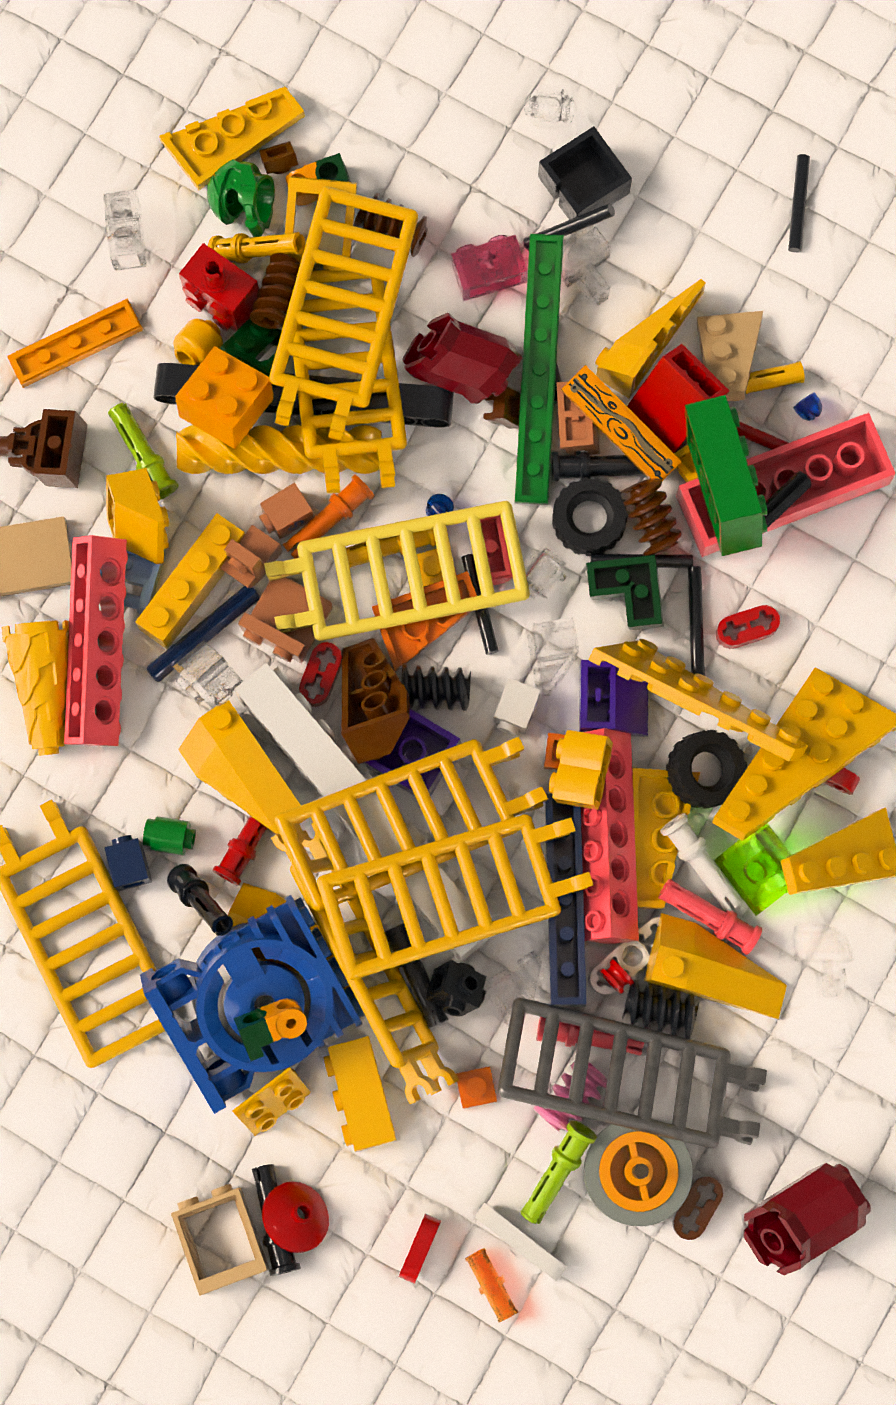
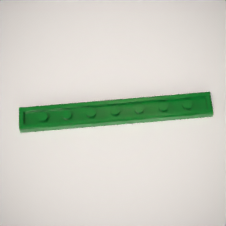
[514,234,564,505]

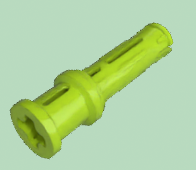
[108,403,179,500]
[520,1120,597,1224]

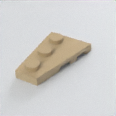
[696,311,763,401]

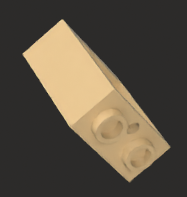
[171,1184,270,1296]

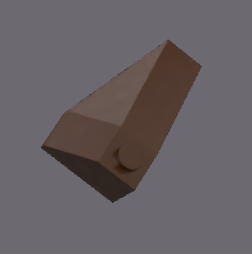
[341,638,410,764]

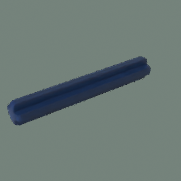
[146,586,260,682]

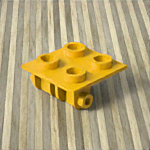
[232,1067,311,1136]

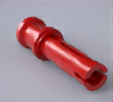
[212,816,267,886]

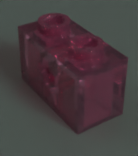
[451,235,528,301]

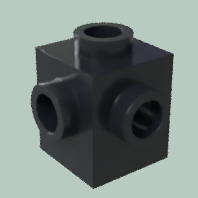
[426,960,487,1017]

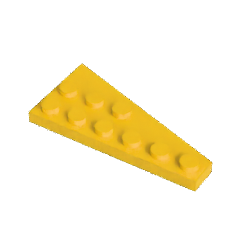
[712,667,896,841]

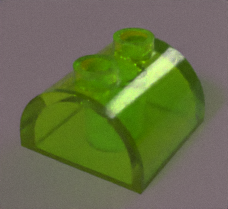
[714,823,792,916]

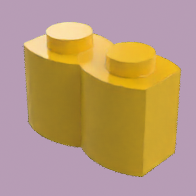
[549,730,613,810]

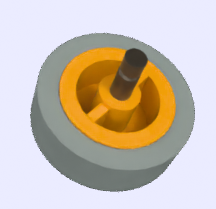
[583,1124,693,1226]

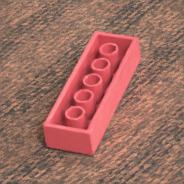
[676,412,896,557]

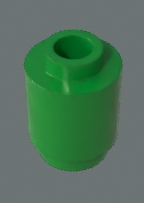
[143,816,196,856]

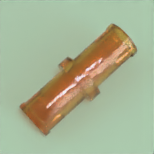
[465,1248,519,1323]

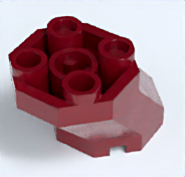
[402,313,522,404]
[744,1163,871,1276]

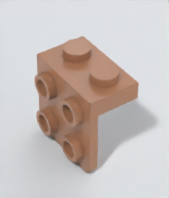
[238,577,333,664]

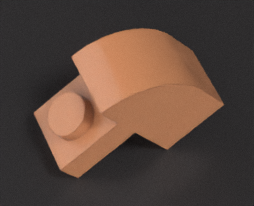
[220,525,283,588]

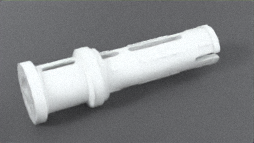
[660,813,743,912]

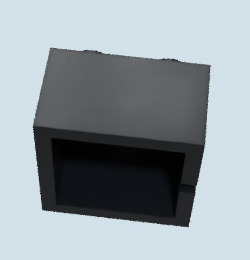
[538,126,632,220]

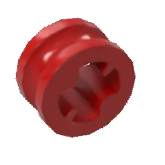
[599,959,634,994]

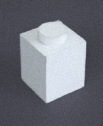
[493,678,541,736]

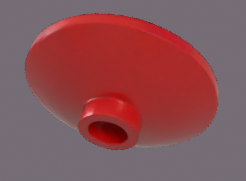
[262,1181,329,1253]

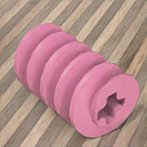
[533,1062,607,1133]

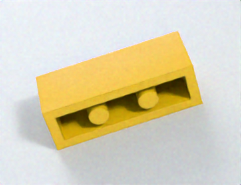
[323,1036,397,1152]

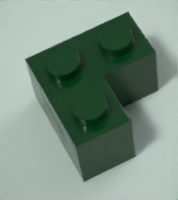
[586,555,664,630]

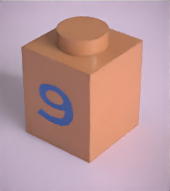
[259,482,314,540]

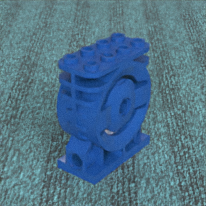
[139,895,365,1114]

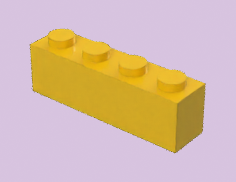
[135,513,245,649]

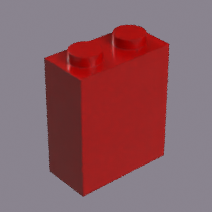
[627,343,730,453]

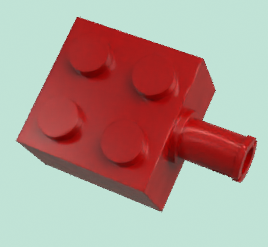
[179,243,259,332]

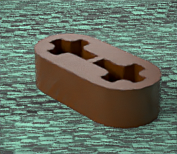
[672,1177,723,1240]

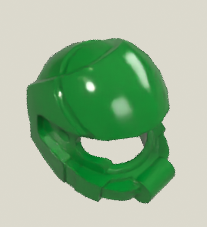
[207,159,275,237]

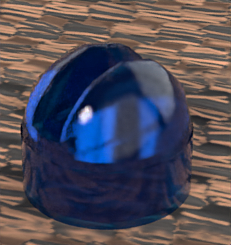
[792,391,823,421]
[425,494,454,516]

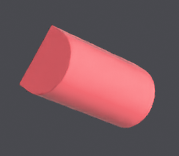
[472,515,513,585]

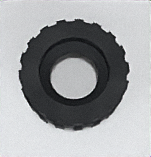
[552,477,628,556]
[666,730,747,809]

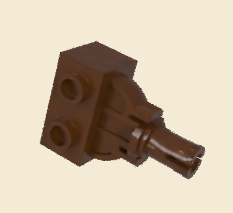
[0,409,88,488]

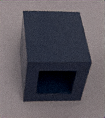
[104,835,152,892]

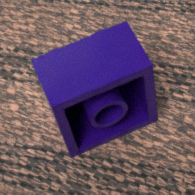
[365,709,462,796]

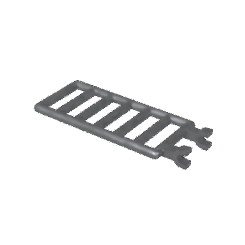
[498,997,767,1148]

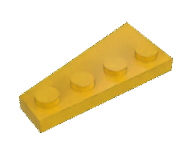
[159,86,305,191]
[632,768,700,910]
[781,807,896,895]

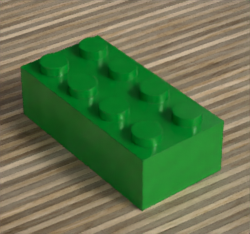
[685,395,768,556]

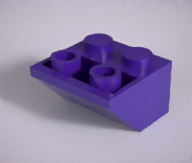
[579,660,648,737]

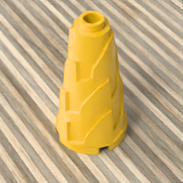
[1,620,69,756]

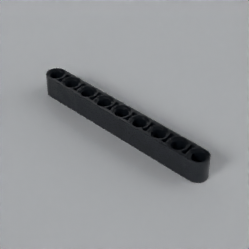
[153,363,454,428]

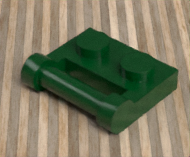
[221,318,290,377]

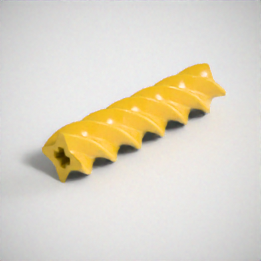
[176,425,382,474]

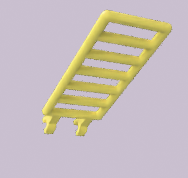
[264,501,530,641]

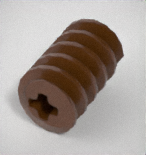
[354,192,428,257]
[249,253,300,329]
[621,478,682,556]

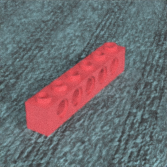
[64,535,128,746]
[581,728,639,944]

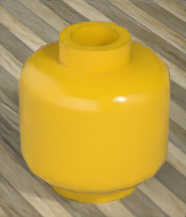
[173,318,223,365]

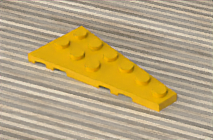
[588,639,808,761]

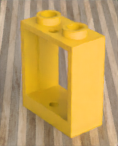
[285,176,357,271]

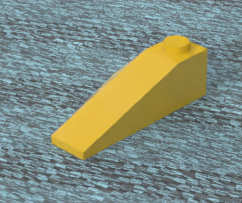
[595,279,706,399]
[178,699,308,835]

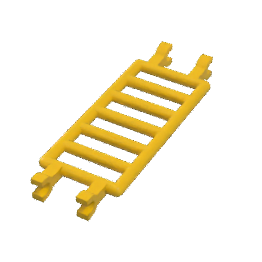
[271,823,459,1104]

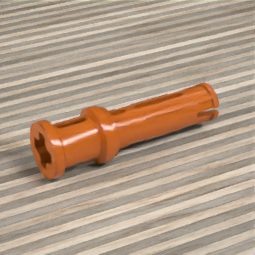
[282,474,375,559]

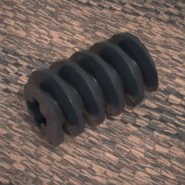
[401,665,471,711]
[621,979,699,1039]

